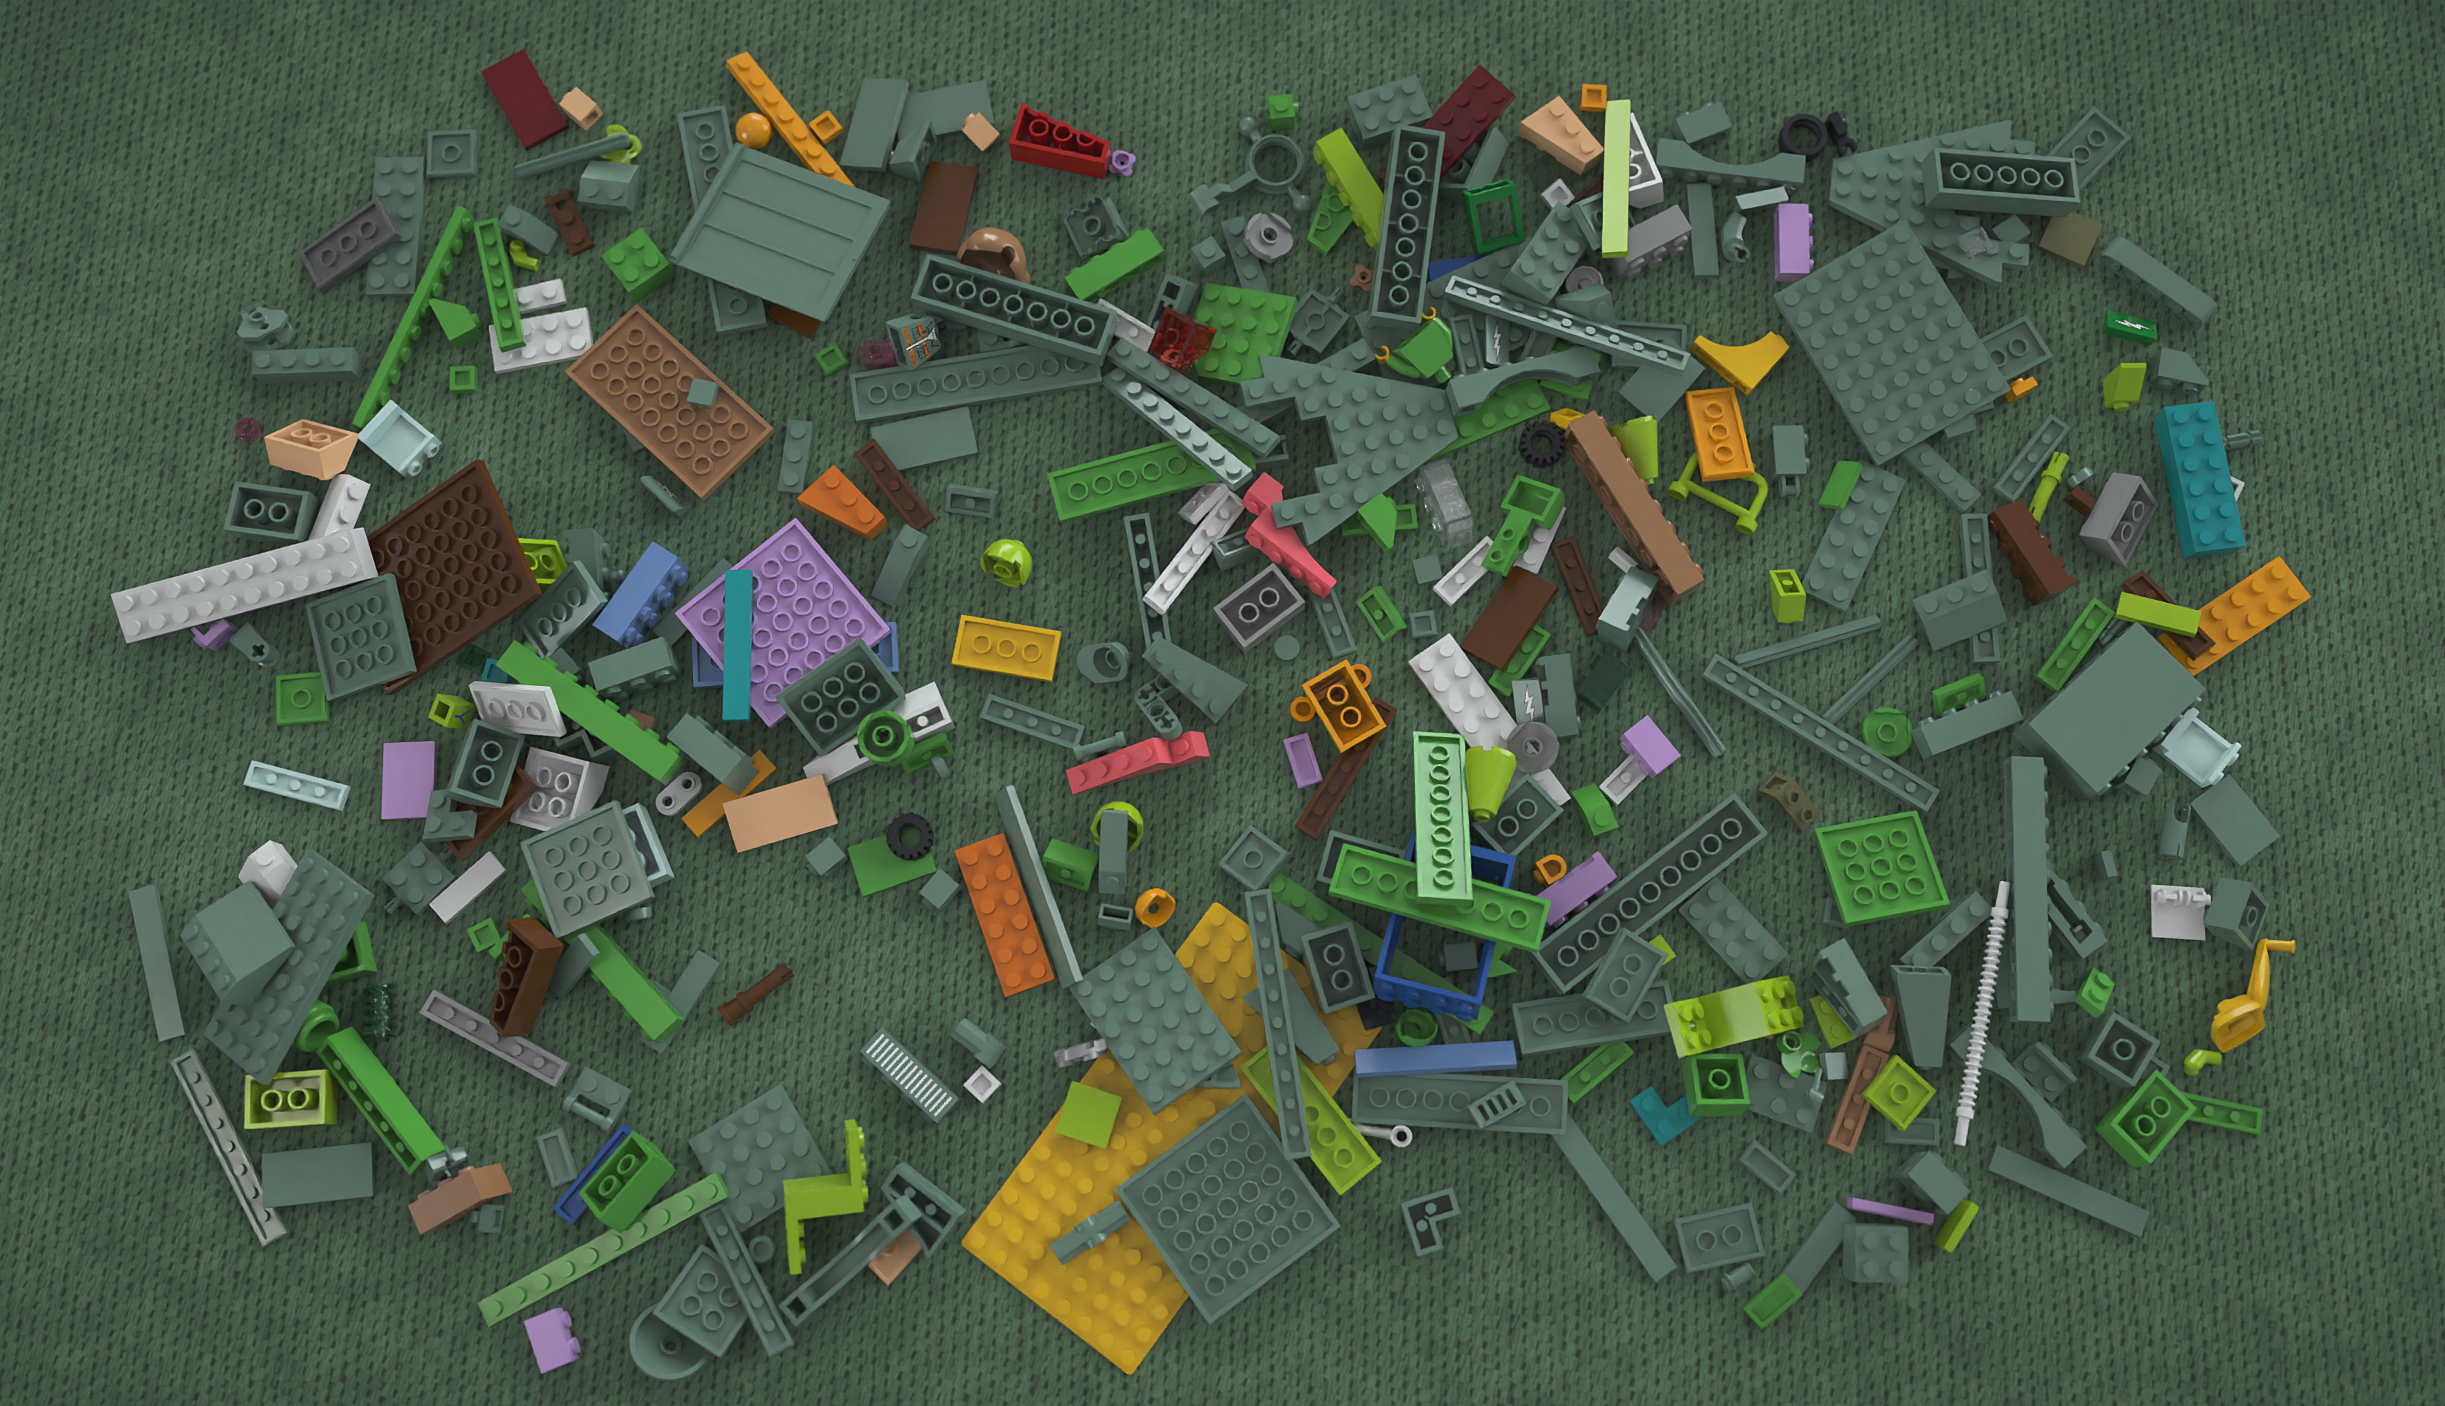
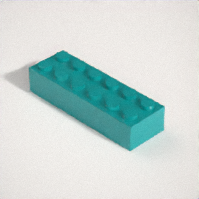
[2153,401,2246,559]

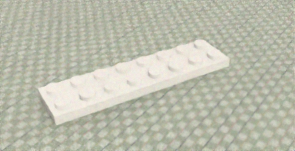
[1408,633,1571,806]

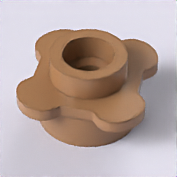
[1350,264,1374,292]

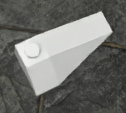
[1629,113,1664,208]
[238,840,297,910]

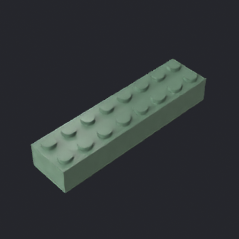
[1367,124,1445,332]
[911,253,1118,366]

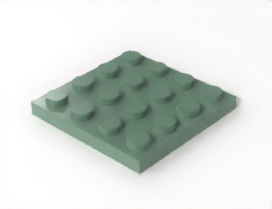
[305,573,417,702]
[520,800,655,940]
[688,1084,833,1234]

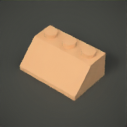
[264,419,358,480]

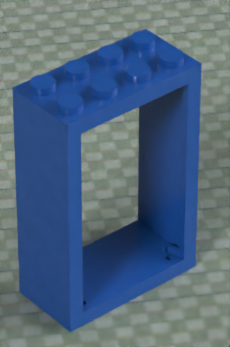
[1373,831,1516,1021]

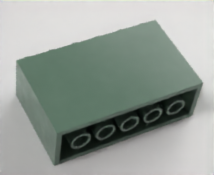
[2012,622,2206,801]

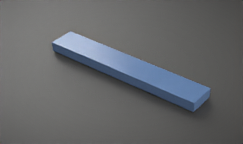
[1354,1041,1517,1078]

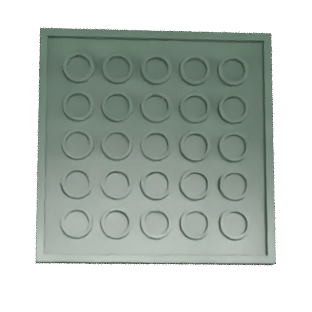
[1115,1093,1341,1325]

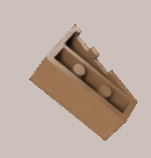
[408,1163,513,1235]

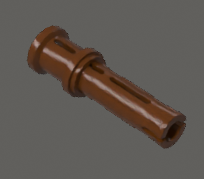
[717,963,794,1026]

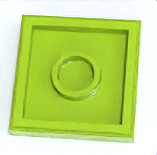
[1861,1055,1936,1131]
[1055,1081,1123,1149]

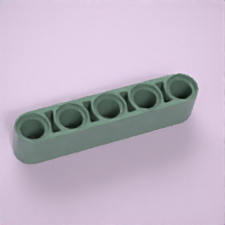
[2100,237,2217,328]

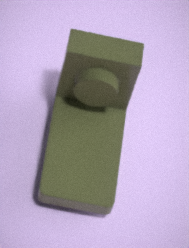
[1758,772,1819,831]

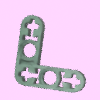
[1134,675,1182,741]

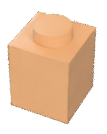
[559,87,603,131]
[962,113,1000,152]

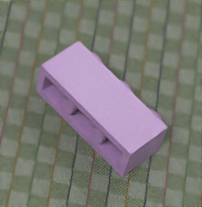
[1774,203,1814,282]

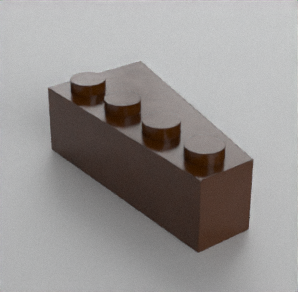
[489,917,564,1038]

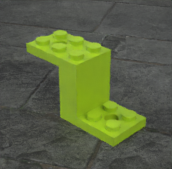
[1663,975,1804,1058]
[782,1119,868,1275]

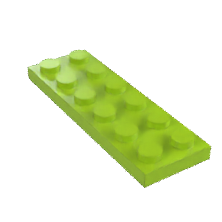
[1240,1046,1382,1196]

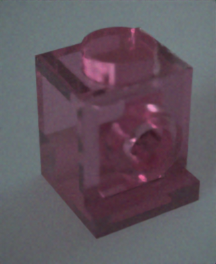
[859,338,896,369]

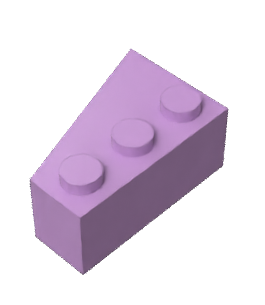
[1536,851,1617,928]

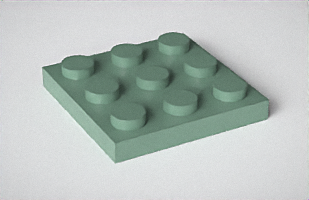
[652,1244,769,1359]

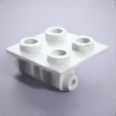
[2151,885,2211,940]

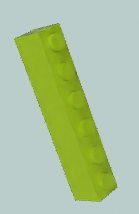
[1313,128,1383,250]

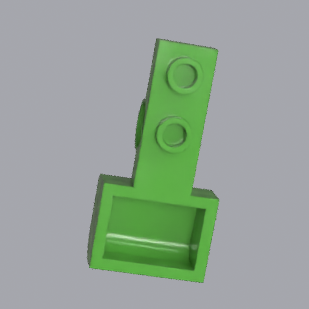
[1481,475,1565,577]

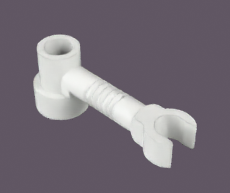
[1348,1118,1412,1147]

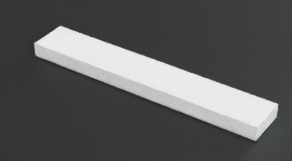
[1142,490,1245,615]

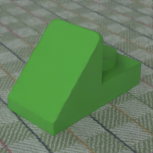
[1474,942,1517,979]

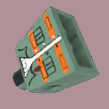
[886,312,947,371]

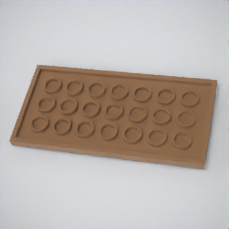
[565,304,775,501]

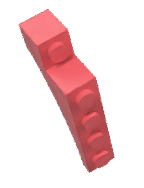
[1241,472,1337,599]
[1066,731,1210,795]

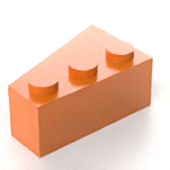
[796,465,889,542]

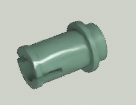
[1719,1261,1756,1293]

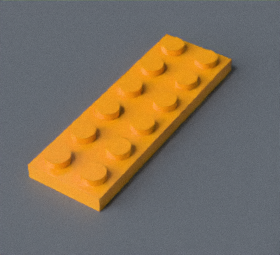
[2156,556,2311,676]

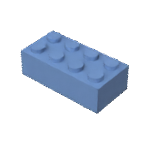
[593,542,689,649]

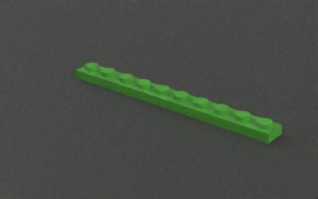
[352,205,473,431]
[1264,872,1494,1035]
[478,1172,730,1327]

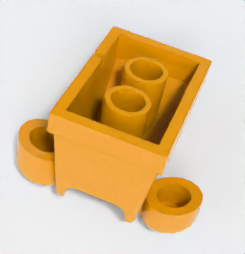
[1290,659,1386,753]

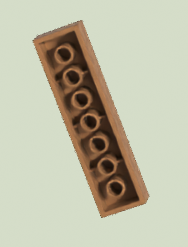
[1564,410,1704,607]

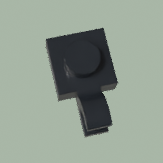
[1824,111,1858,158]

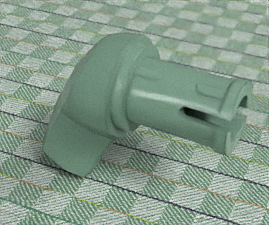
[1720,212,1750,263]

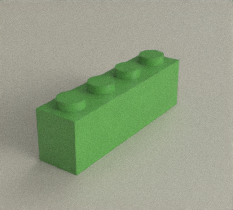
[1064,228,1164,303]

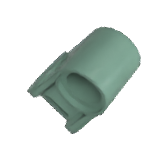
[229,621,280,668]

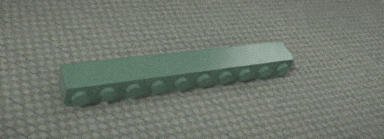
[2003,756,2054,1024]

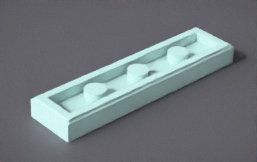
[243,760,351,811]

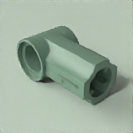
[951,1018,1007,1068]

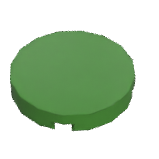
[1860,707,1913,758]

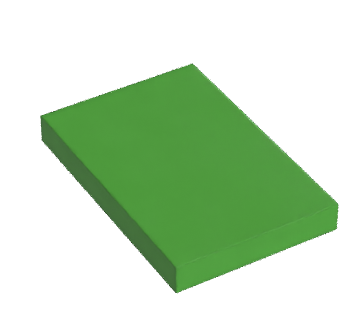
[847,826,938,897]

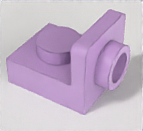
[190,618,238,651]

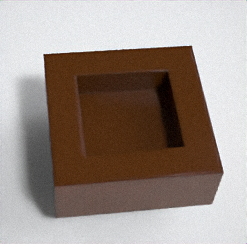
[2063,486,2097,515]

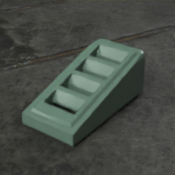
[1467,1080,1527,1130]

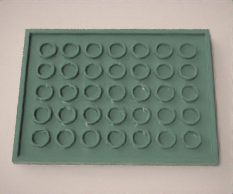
[1772,220,2011,467]

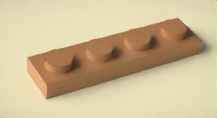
[1825,1044,1889,1154]

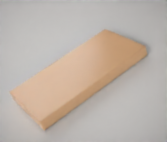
[722,774,838,853]

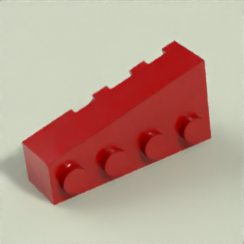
[1009,103,1111,179]

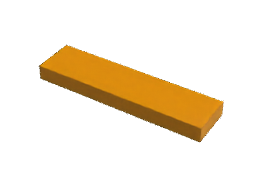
[681,750,778,838]

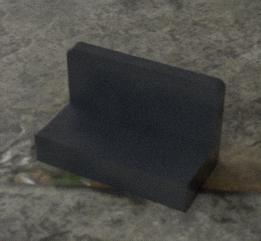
[1355,965,1396,1031]

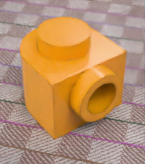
[1532,855,1567,888]

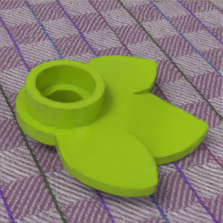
[600,125,642,164]

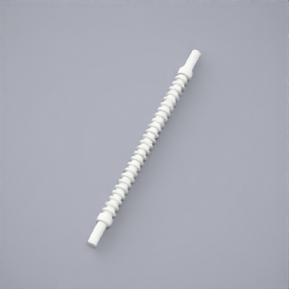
[1954,881,2011,1146]

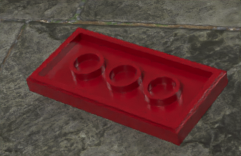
[481,49,569,151]

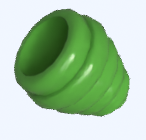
[291,999,339,1053]

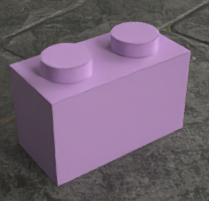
[1619,715,1681,779]
[524,1307,580,1374]

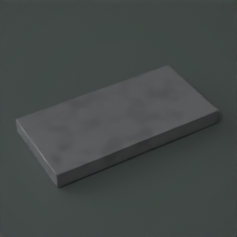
[299,197,402,293]

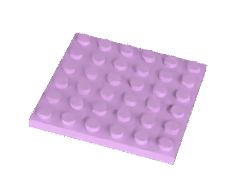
[675,518,892,729]

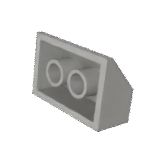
[2079,472,2159,567]

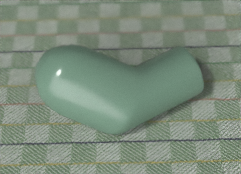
[609,570,627,597]

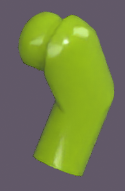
[509,240,540,271]
[2183,1049,2222,1076]

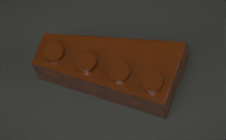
[1987,499,2078,606]

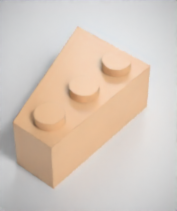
[1517,96,1604,176]

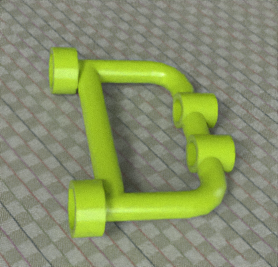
[1667,452,1769,536]

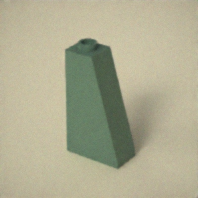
[1890,965,1952,1070]
[1243,968,1339,1066]

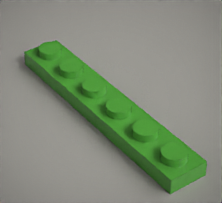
[473,217,527,353]

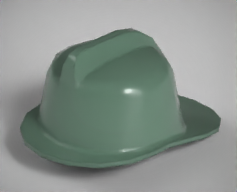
[1077,641,1134,683]

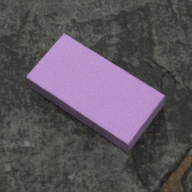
[1283,732,1323,789]

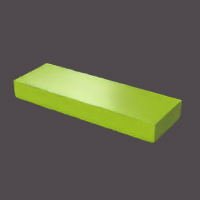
[2114,592,2201,637]

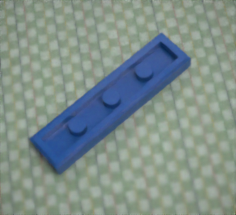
[553,1124,633,1226]

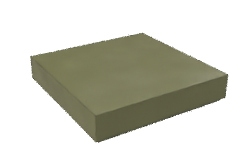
[2036,211,2103,269]

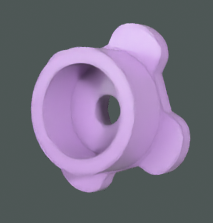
[1109,151,1136,177]

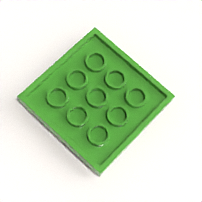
[1176,283,1298,387]
[1814,810,1950,927]

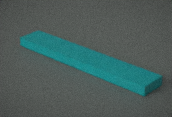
[723,569,753,722]

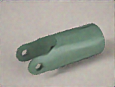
[2158,798,2191,860]

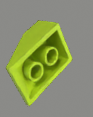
[518,538,568,593]

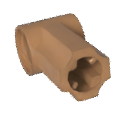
[1861,995,1899,1053]

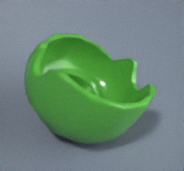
[1396,1009,1438,1048]

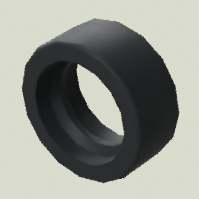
[1778,113,1828,163]

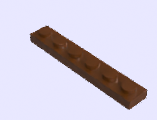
[1295,696,1397,841]

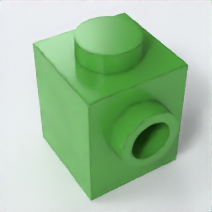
[1268,94,1299,131]

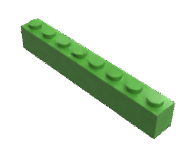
[496,640,685,786]
[520,878,685,1043]

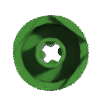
[857,710,915,767]

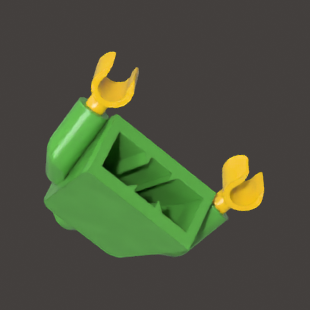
[1375,307,1453,384]

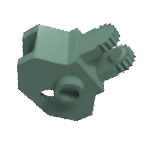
[237,303,295,355]

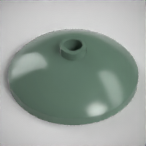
[629,1303,710,1381]

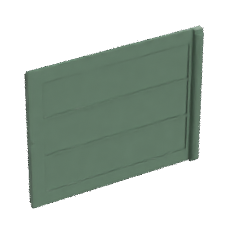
[668,142,891,322]

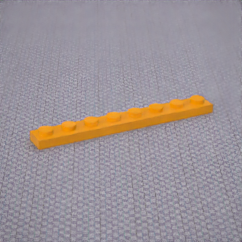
[726,52,856,188]

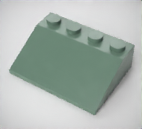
[774,636,906,757]
[180,881,296,1008]

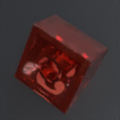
[1147,306,1217,371]

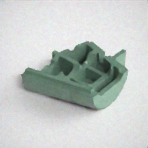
[422,1145,472,1188]

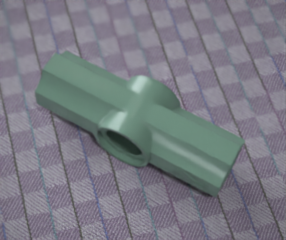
[1050,1200,1131,1265]

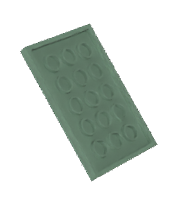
[1068,927,1242,1116]

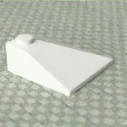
[510,747,609,831]

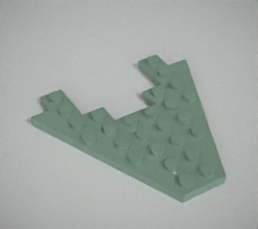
[1828,120,2035,288]
[1239,354,1458,547]

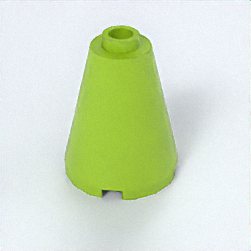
[1607,415,1658,485]
[1465,746,1517,822]

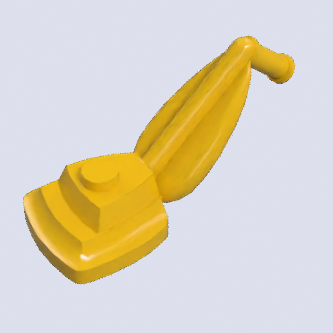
[2211,938,2296,1053]

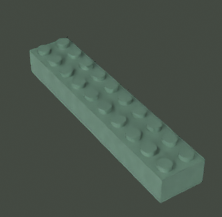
[1527,793,1769,995]

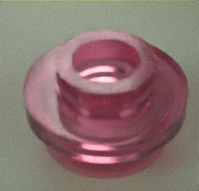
[235,417,261,442]

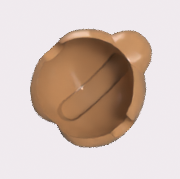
[957,227,1030,284]

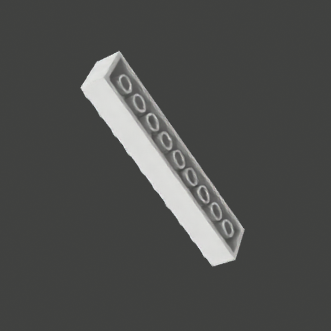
[111,528,379,643]

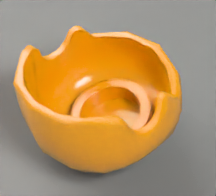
[735,113,774,150]
[1134,888,1176,928]

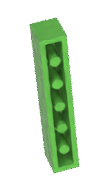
[316,1027,445,1175]

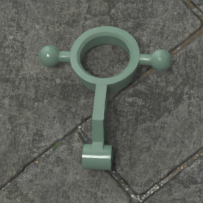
[1188,117,1312,218]

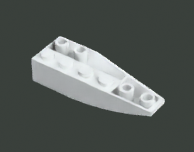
[803,682,955,785]

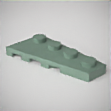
[1142,637,1248,724]

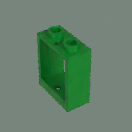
[1462,178,1525,255]

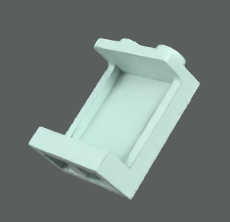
[358,400,442,479]
[2152,707,2242,788]

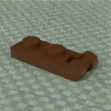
[544,187,595,257]

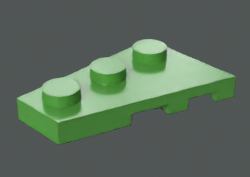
[1306,181,1354,256]

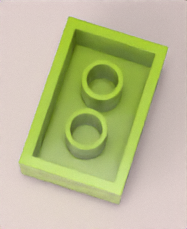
[244,1070,338,1130]

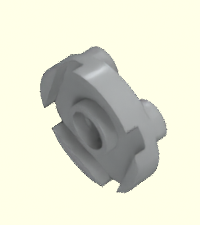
[1243,213,1293,263]
[1507,721,1559,773]
[1053,1038,1107,1068]

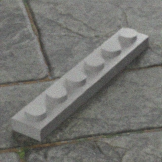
[420,990,571,1087]

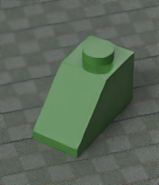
[428,298,484,349]
[1356,492,1397,556]
[1571,783,1618,840]

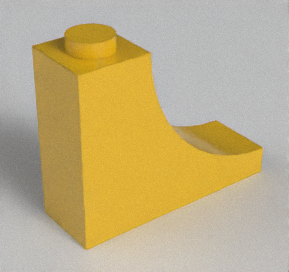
[1690,331,1790,396]

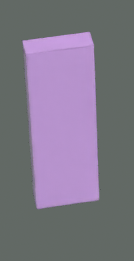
[1846,1197,1934,1225]

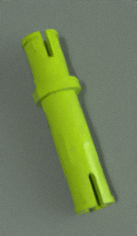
[2028,452,2070,524]

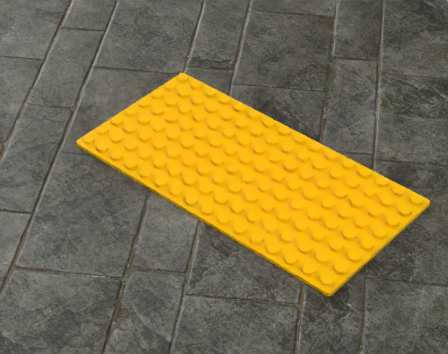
[962,902,1382,1374]

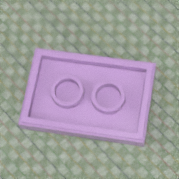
[381,741,438,820]

